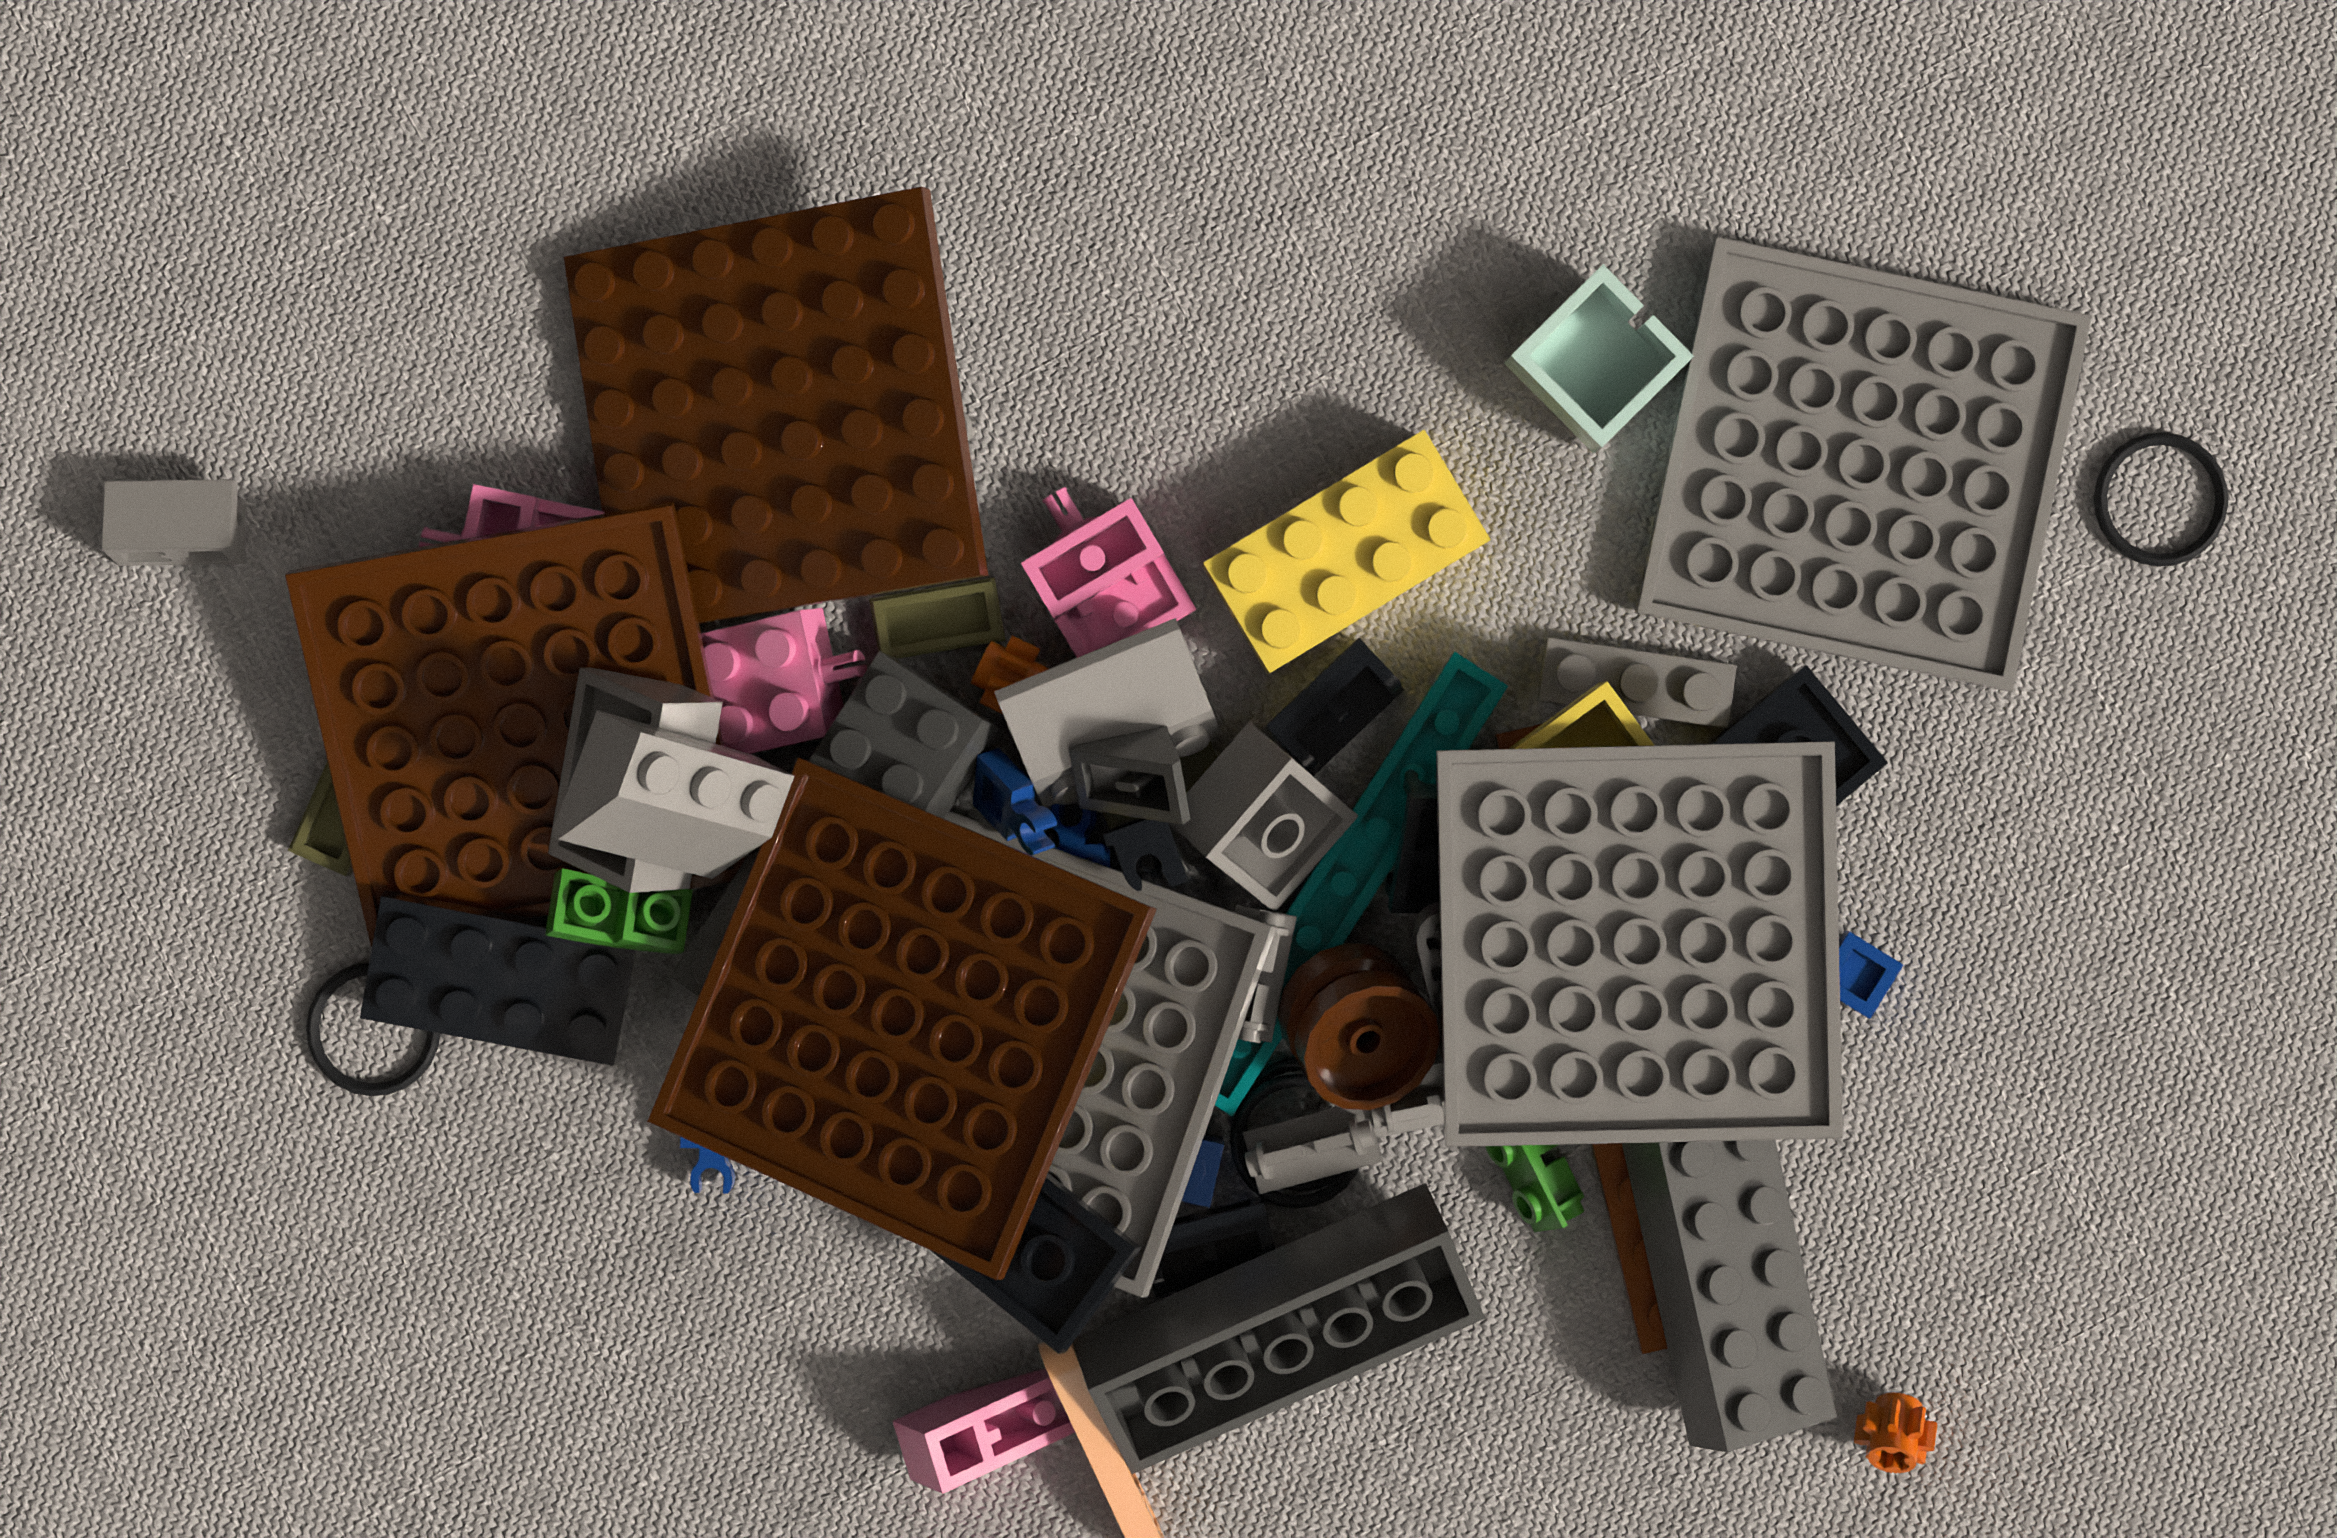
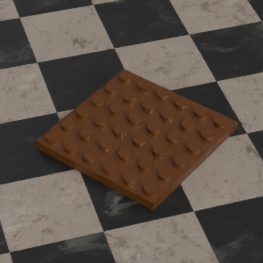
[563,186,989,624]
[285,501,747,947]
[647,758,1157,1280]

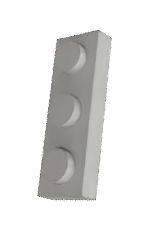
[1536,638,1737,728]

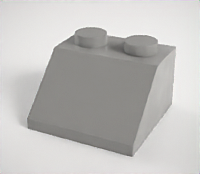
[1170,721,1358,912]

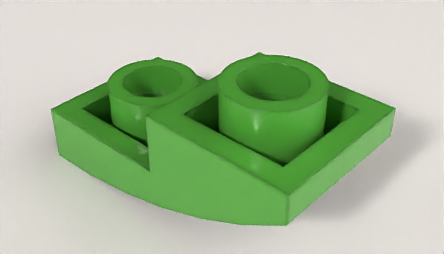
[545,868,693,954]

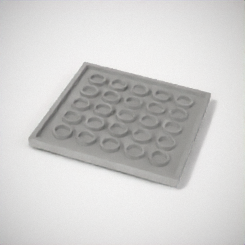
[1634,237,2092,692]
[1436,742,1843,1147]
[945,811,1277,1298]

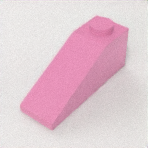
[892,1368,1075,1494]

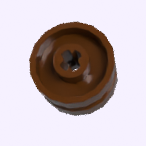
[1277,943,1440,1110]

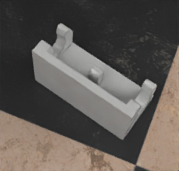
[102,479,246,566]

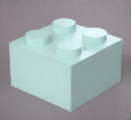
[1504,264,1694,453]

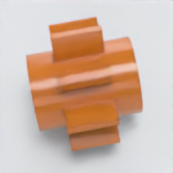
[971,635,1049,714]
[1854,1392,1937,1473]

